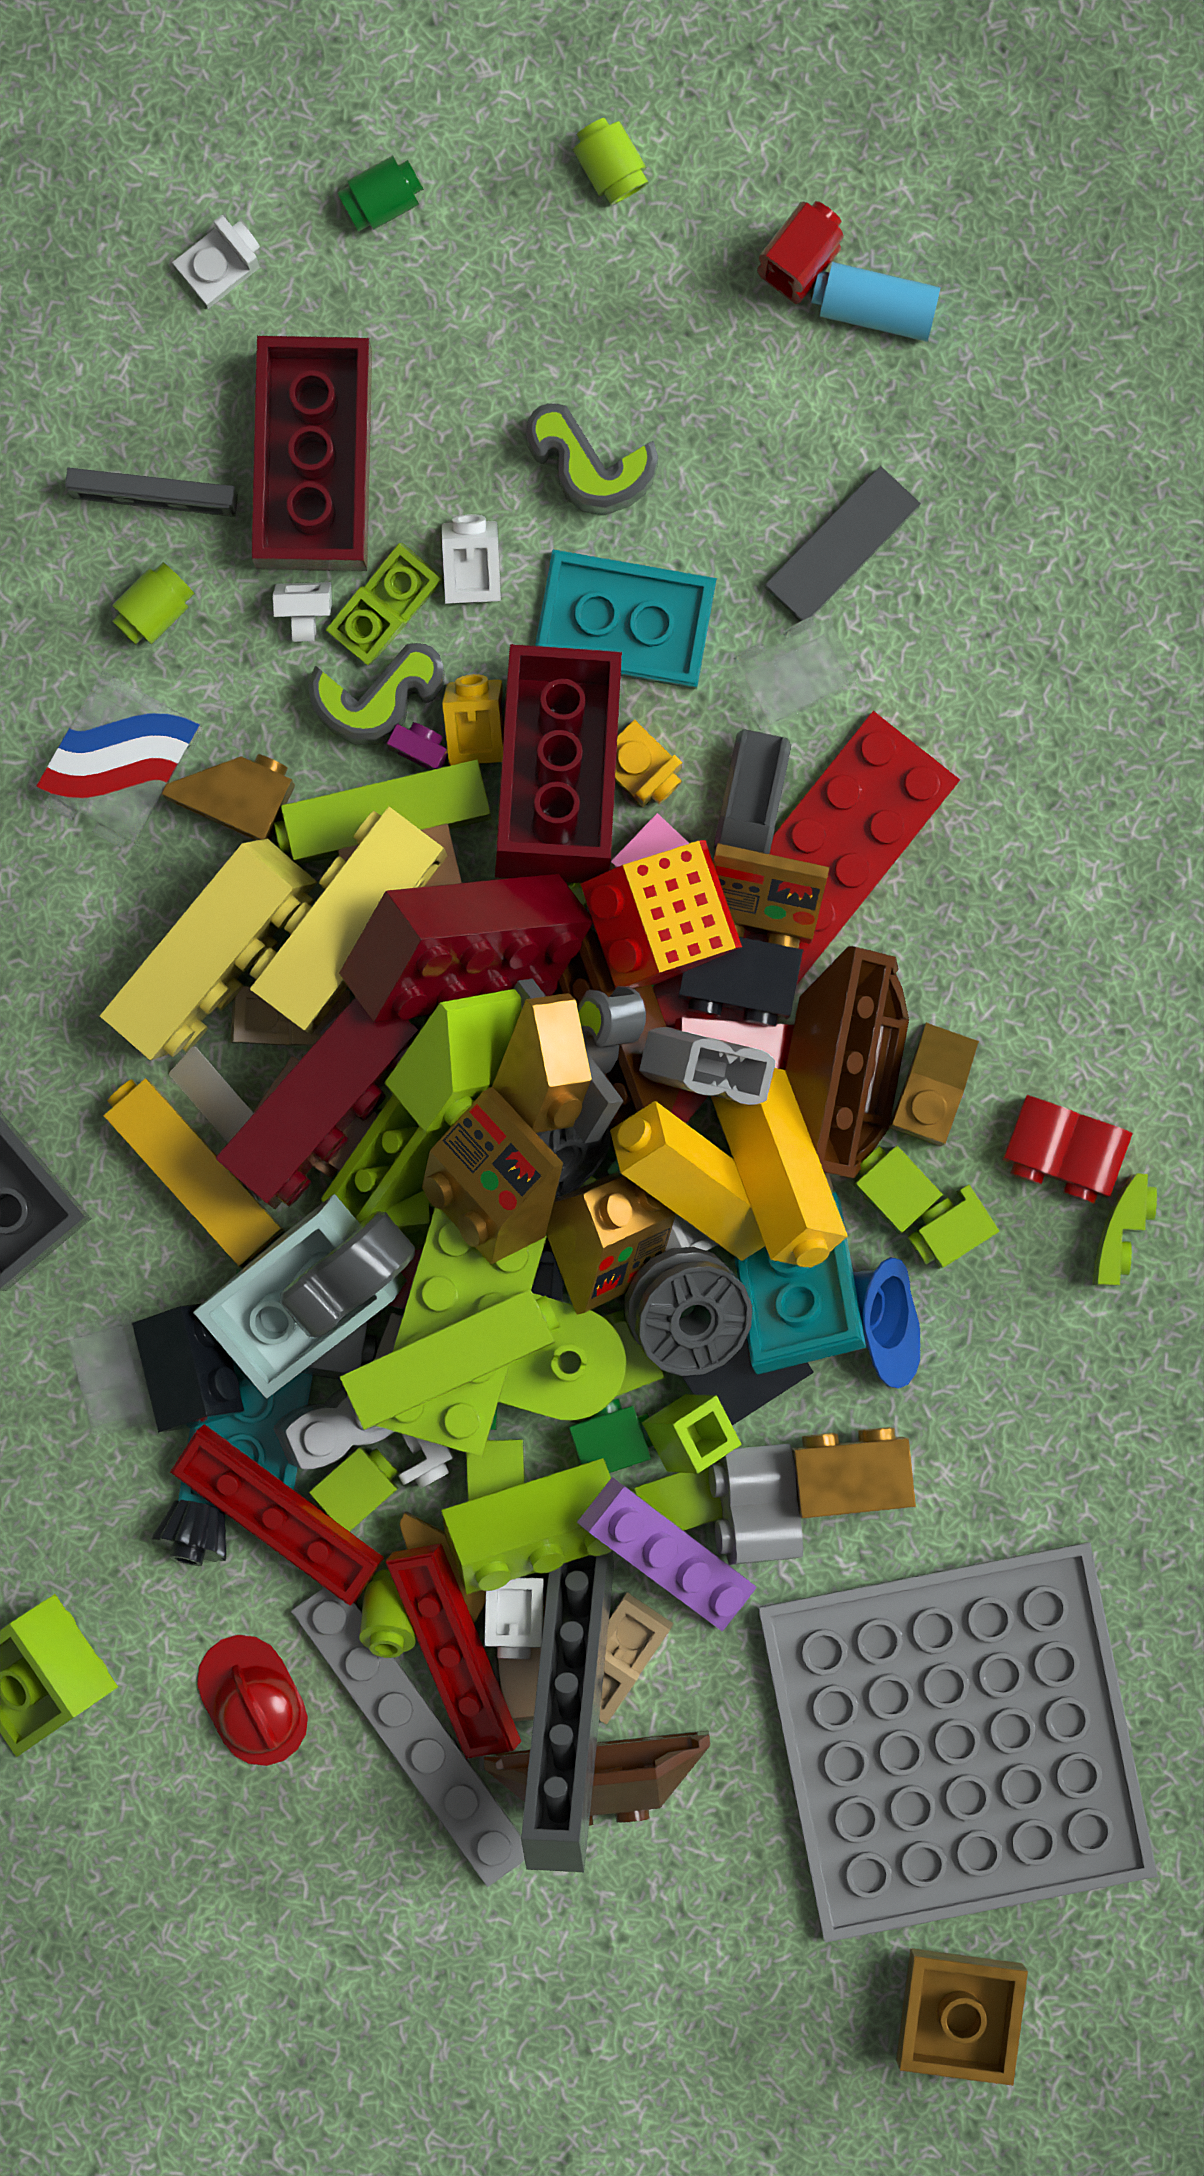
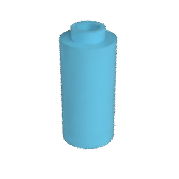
[811,262,941,342]

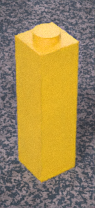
[710,1068,848,1268]
[104,1078,284,1267]
[610,1101,765,1261]

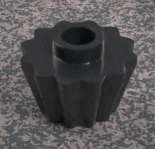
[152,1500,227,1566]

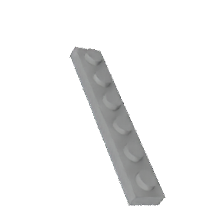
[291,1587,525,1887]

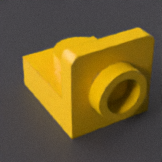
[442,674,504,765]
[615,719,683,807]

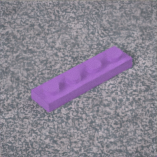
[577,1477,757,1632]

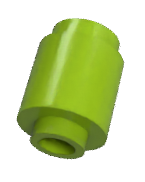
[573,117,649,205]
[112,562,195,645]
[359,1569,416,1658]

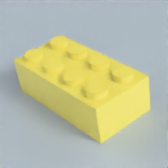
[250,807,448,1035]
[100,838,318,1061]

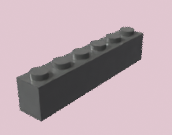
[521,1551,614,1873]

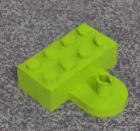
[376,1207,626,1457]

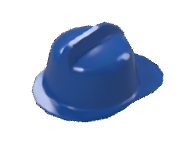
[853,1257,920,1389]

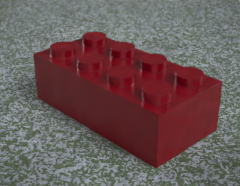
[252,336,372,571]
[495,644,622,883]
[339,874,593,1022]
[215,997,419,1209]

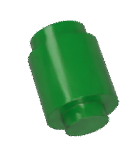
[337,155,424,232]

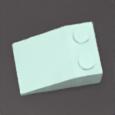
[193,1194,407,1399]

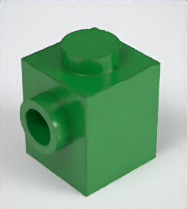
[569,1398,653,1473]

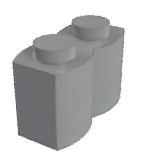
[639,1027,776,1105]
[273,1387,394,1469]
[708,1444,803,1565]

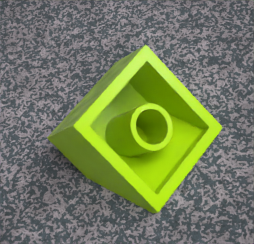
[385,989,522,1132]
[0,1594,118,1757]

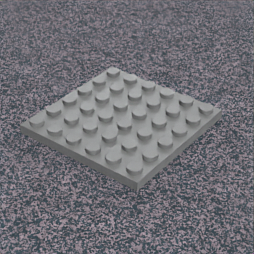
[758,1542,1158,1943]

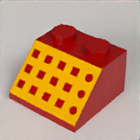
[581,840,742,988]

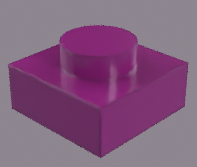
[387,722,448,771]

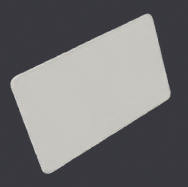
[169,1046,254,1143]

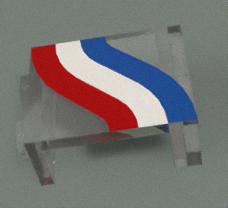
[36,670,204,849]

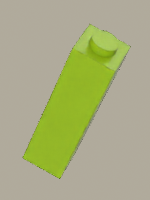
[274,759,492,865]
[340,1289,560,1430]

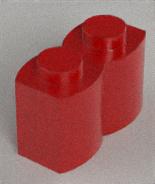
[757,201,844,304]
[1002,1095,1133,1204]

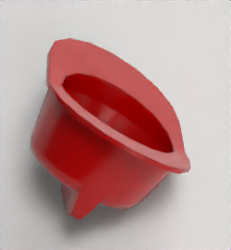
[197,1635,308,1766]

